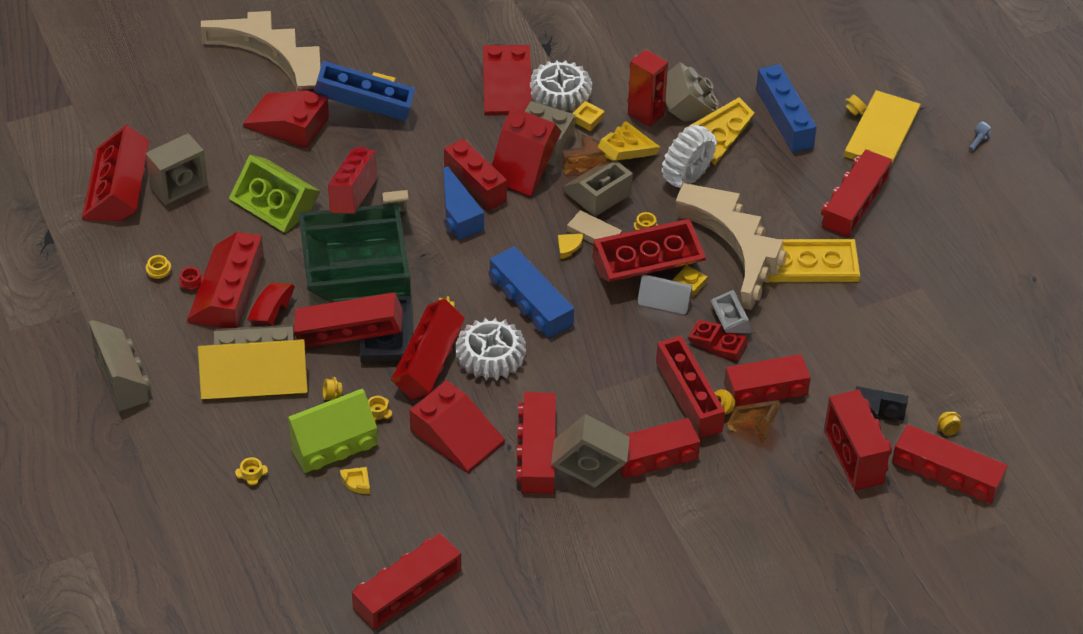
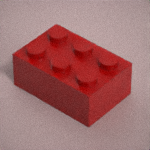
[824,389,892,491]

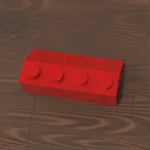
[81,124,149,221]
[592,219,706,282]
[187,232,264,328]

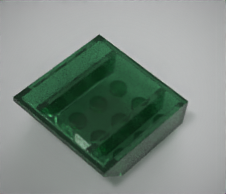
[298,203,411,303]

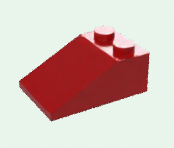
[483,45,532,115]
[243,90,329,148]
[492,107,562,197]
[409,380,505,473]

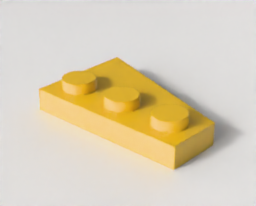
[688,97,754,165]
[598,121,660,161]

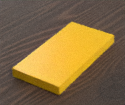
[844,90,921,167]
[767,239,860,282]
[198,339,308,399]

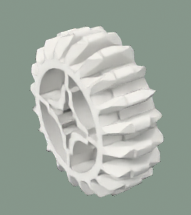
[530,60,592,113]
[662,124,717,189]
[456,317,526,381]

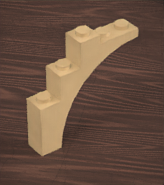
[201,11,321,92]
[676,183,787,310]

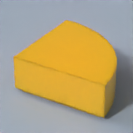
[558,234,583,259]
[340,467,370,494]

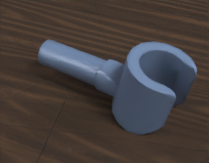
[969,121,991,151]

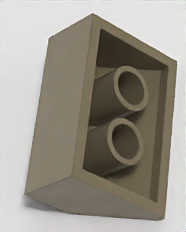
[89,320,151,412]
[214,324,294,345]

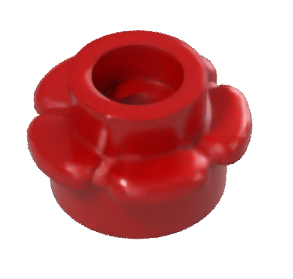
[179,267,204,290]

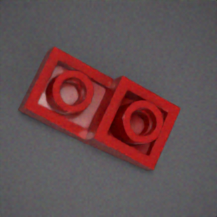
[247,282,295,326]
[688,320,748,361]

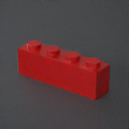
[328,147,378,214]
[821,149,892,237]
[294,293,403,348]
[391,298,465,400]
[656,336,725,439]
[516,392,556,494]
[892,424,1008,504]
[352,533,462,630]

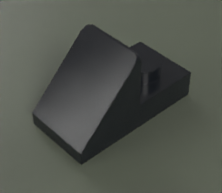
[855,386,909,420]

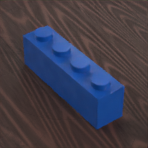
[313,61,415,121]
[756,64,817,153]
[488,246,574,338]

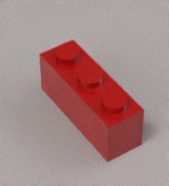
[627,49,668,127]
[444,138,507,211]
[724,354,811,407]
[619,418,700,478]

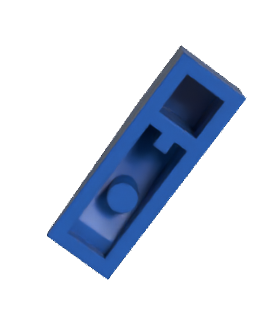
[443,166,484,240]

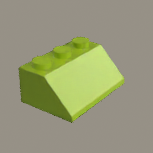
[229,155,320,233]
[288,388,378,473]

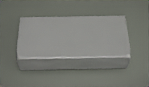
[637,274,692,315]
[710,290,753,333]

